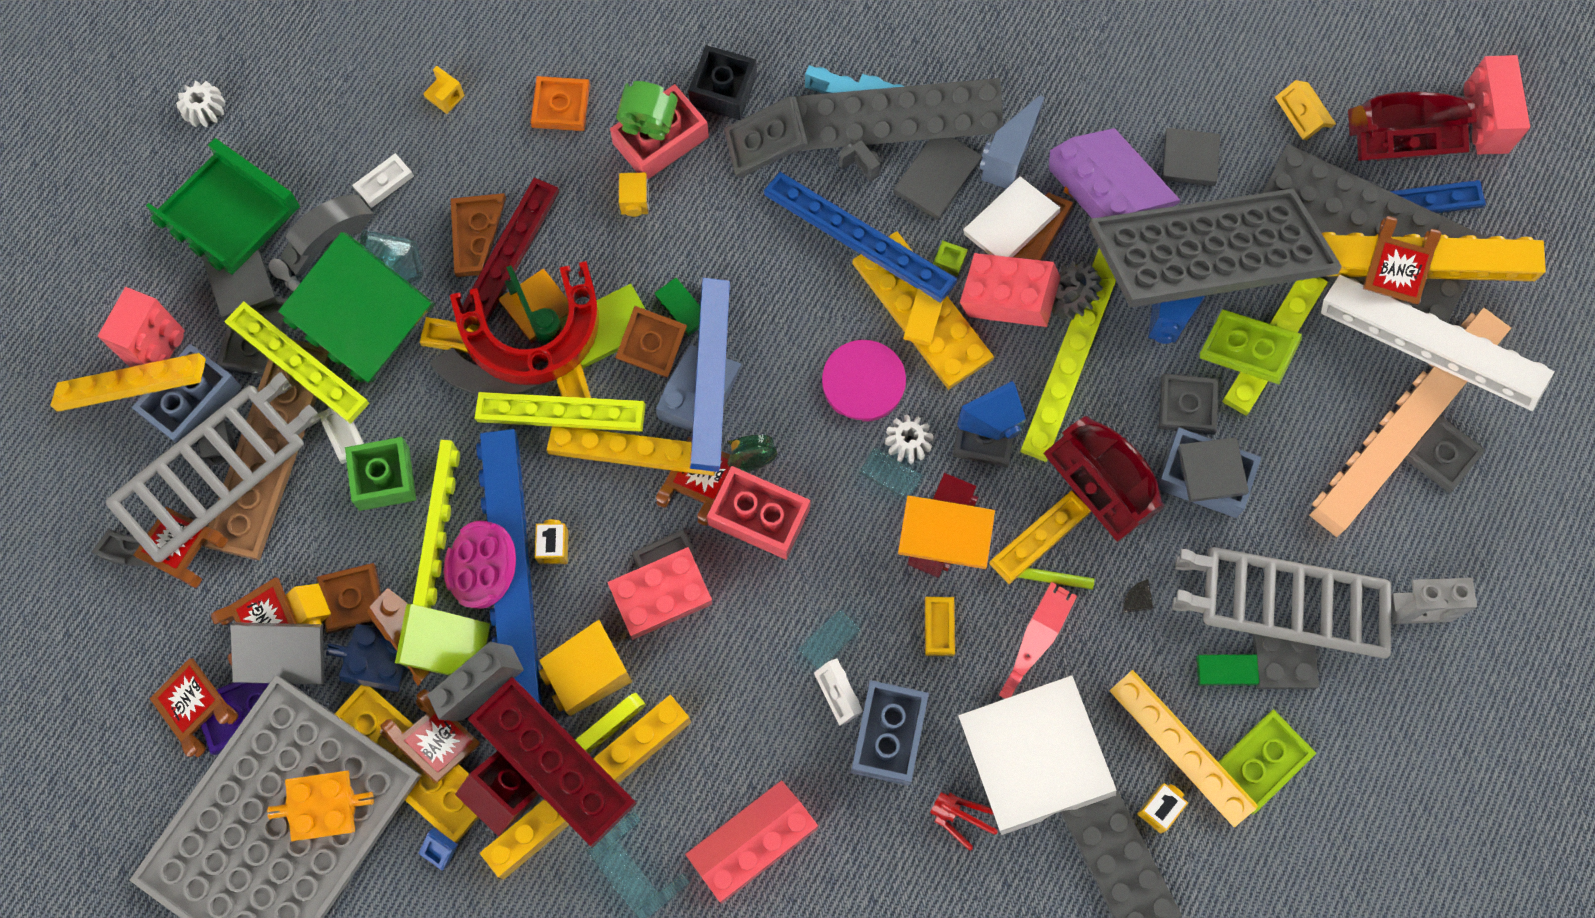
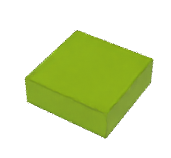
[933,240,968,276]

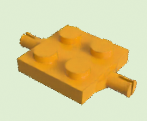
[267,770,374,841]

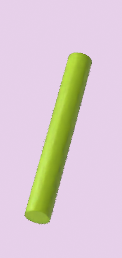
[1017,568,1094,590]

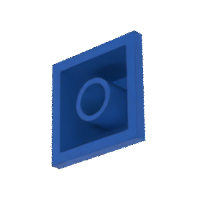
[957,381,1026,440]

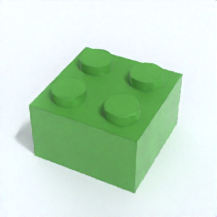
[345,437,417,511]

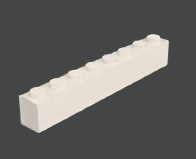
[1321,275,1555,411]

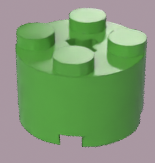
[616,81,678,140]

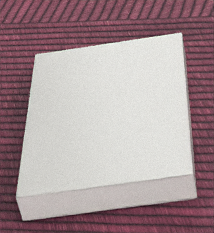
[963,177,1060,257]

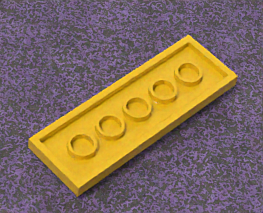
[852,231,994,390]
[335,685,479,843]

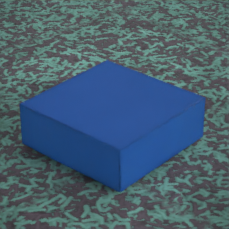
[418,828,458,871]

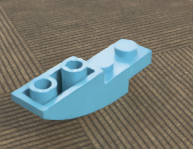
[805,65,904,94]

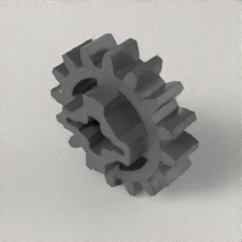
[1051,261,1103,320]

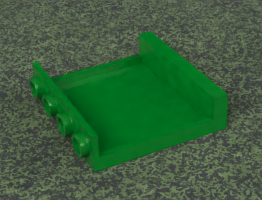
[146,138,300,275]
[278,232,436,383]

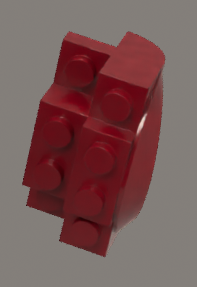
[1348,91,1477,161]
[1043,416,1166,542]

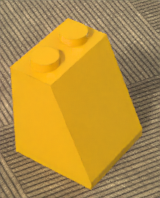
[539,620,632,716]

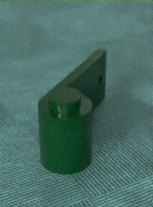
[505,265,563,345]

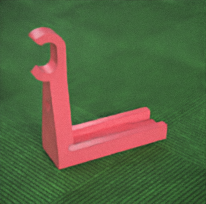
[999,582,1077,699]

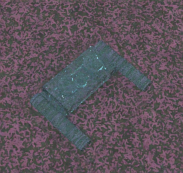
[586,812,690,918]

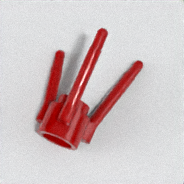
[930,792,998,850]

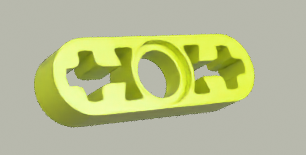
[575,693,646,754]

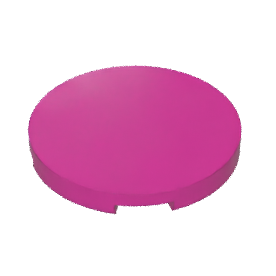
[822,340,906,422]
[444,521,516,609]

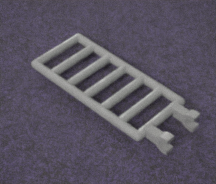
[106,372,321,562]
[1172,547,1391,659]

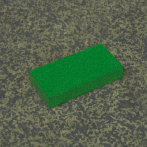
[654,278,700,336]
[1196,655,1259,686]

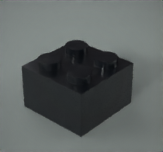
[688,45,757,120]

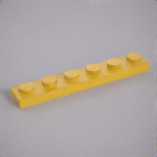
[50,353,206,412]
[547,426,715,476]
[1109,670,1258,827]

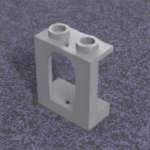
[1391,578,1477,624]

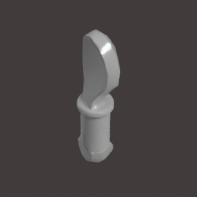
[269,259,300,292]

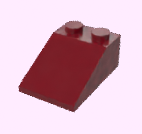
[455,750,541,836]

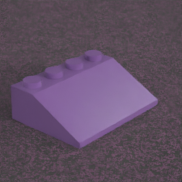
[1049,128,1180,218]

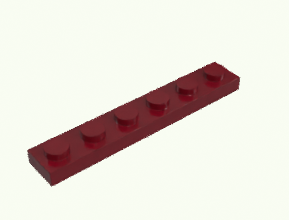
[460,177,559,326]

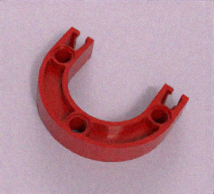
[450,261,599,385]

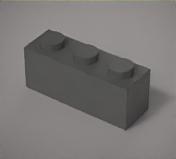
[427,642,524,722]

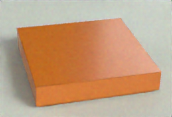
[531,76,590,131]

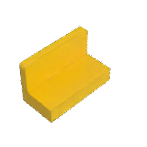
[1275,80,1336,140]

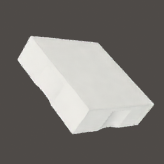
[958,676,1117,835]

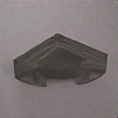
[1123,580,1153,613]

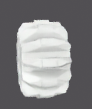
[176,81,225,127]
[885,415,933,464]

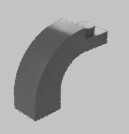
[281,195,374,275]

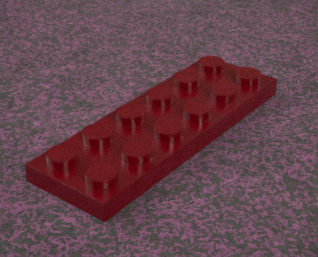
[468,677,637,848]

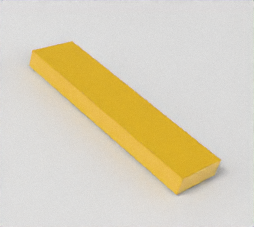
[989,490,1091,584]

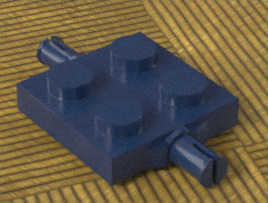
[326,624,410,692]

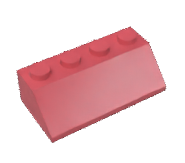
[685,780,818,904]

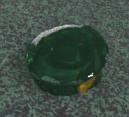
[727,434,778,472]

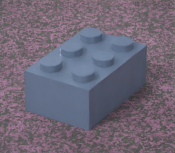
[131,344,242,443]
[1157,428,1261,518]
[851,680,929,786]

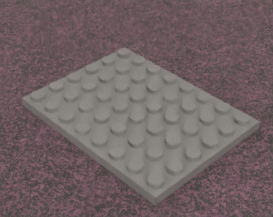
[129,675,422,918]

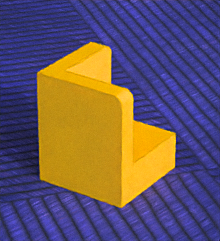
[424,66,465,114]

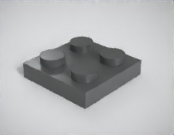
[1253,629,1319,689]

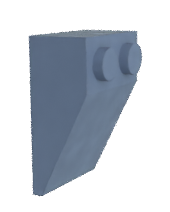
[979,95,1045,189]
[656,345,742,432]

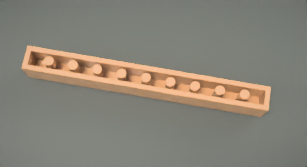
[1309,308,1511,537]

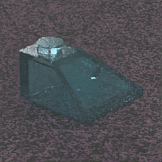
[360,230,424,283]

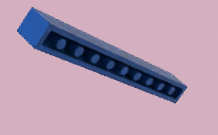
[476,429,543,707]

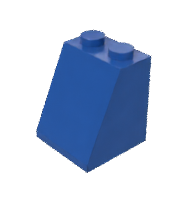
[1148,295,1207,344]

